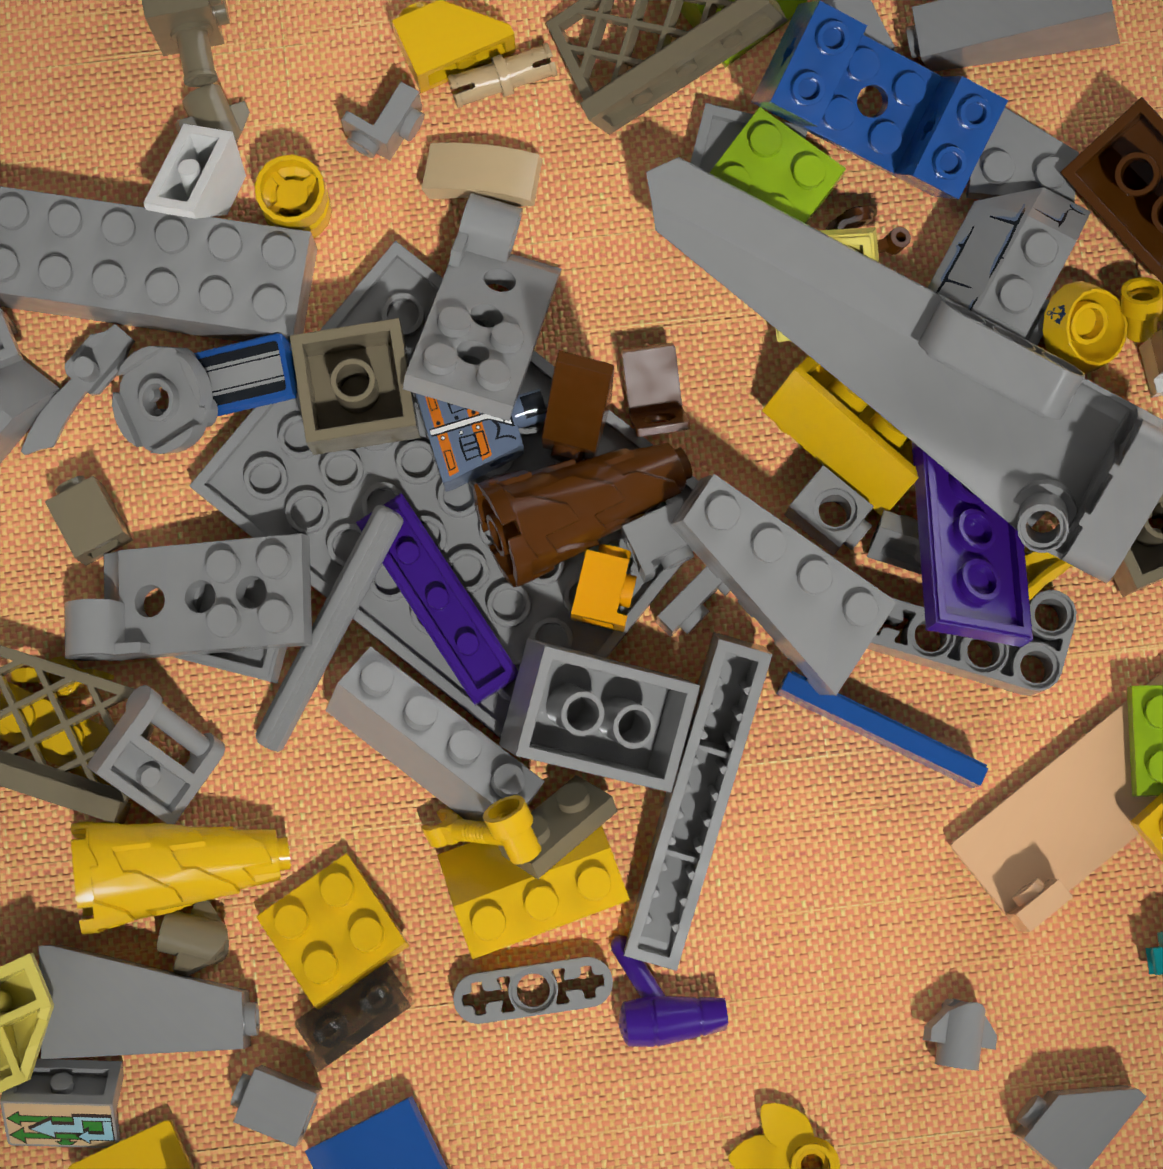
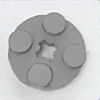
[112,346,218,454]

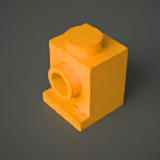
[571,544,637,632]

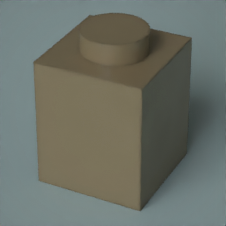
[45,476,133,566]

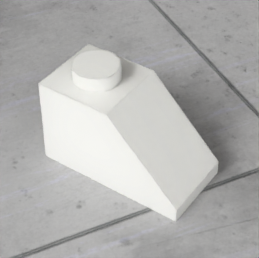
[143,124,246,219]

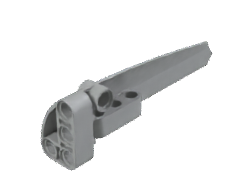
[646,157,1163,584]

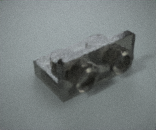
[295,962,416,1072]

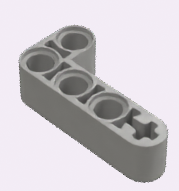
[867,590,1077,696]

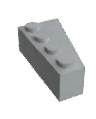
[670,474,897,696]

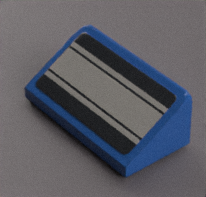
[194,333,297,416]

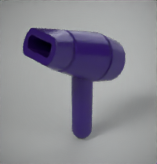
[611,935,728,1047]

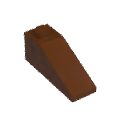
[542,350,614,462]

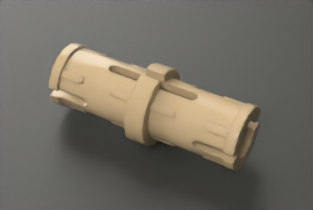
[447,43,558,108]

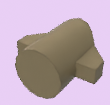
[175,84,250,144]
[157,900,229,977]

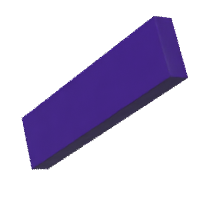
[356,493,519,706]

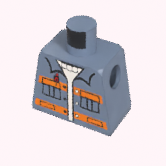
[415,389,547,492]

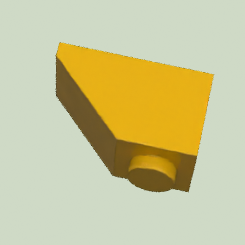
[392,0,516,93]

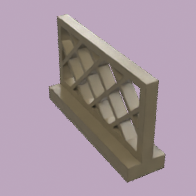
[546,0,787,135]
[0,645,164,824]

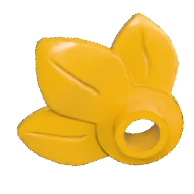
[728,1102,840,1169]

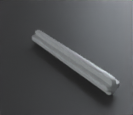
[255,505,403,752]

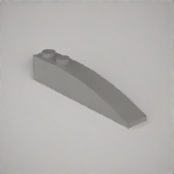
[623,632,772,971]

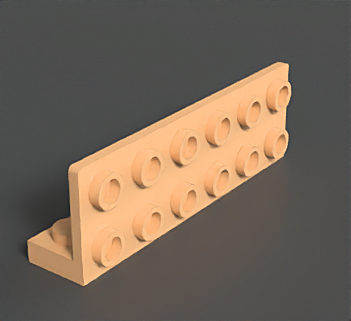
[950,671,1163,932]

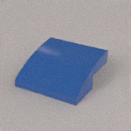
[305,1096,448,1169]

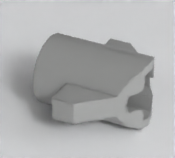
[923,998,997,1071]

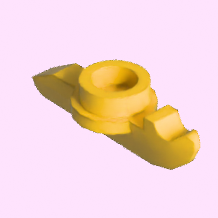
[11,656,114,696]

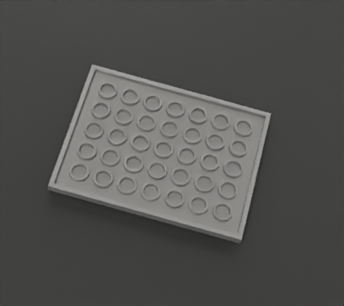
[189,241,699,759]

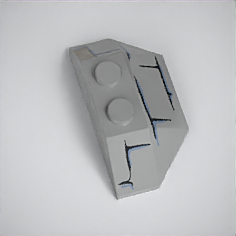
[928,187,1091,339]

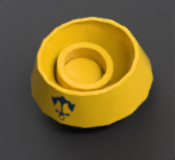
[1042,281,1128,374]

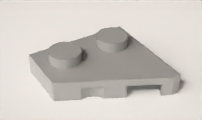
[966,107,1079,203]

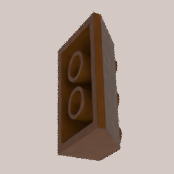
[1060,97,1163,284]

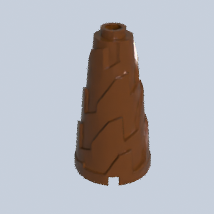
[473,442,693,588]

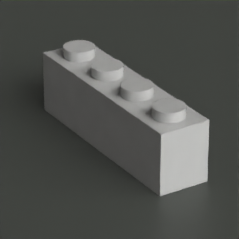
[325,646,545,821]

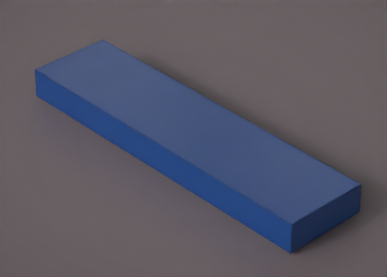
[776,671,989,789]

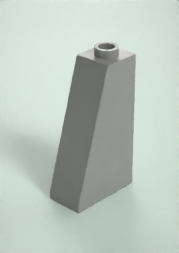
[906,0,1120,72]
[39,944,260,1059]

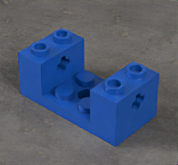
[751,0,1008,200]

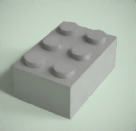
[499,638,700,793]

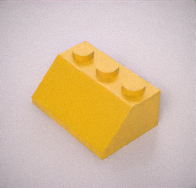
[762,356,918,516]
[437,825,630,960]

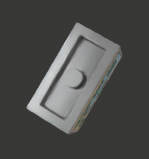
[0,1059,124,1148]

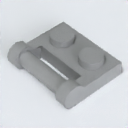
[86,685,225,824]

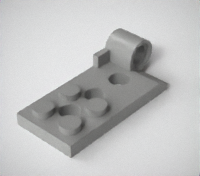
[403,193,561,421]
[64,533,312,662]

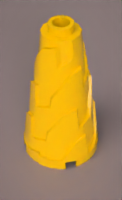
[70,821,291,934]

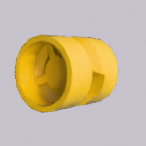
[255,154,332,239]

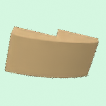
[421,142,543,207]

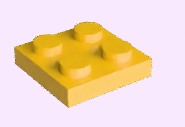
[256,853,410,1010]

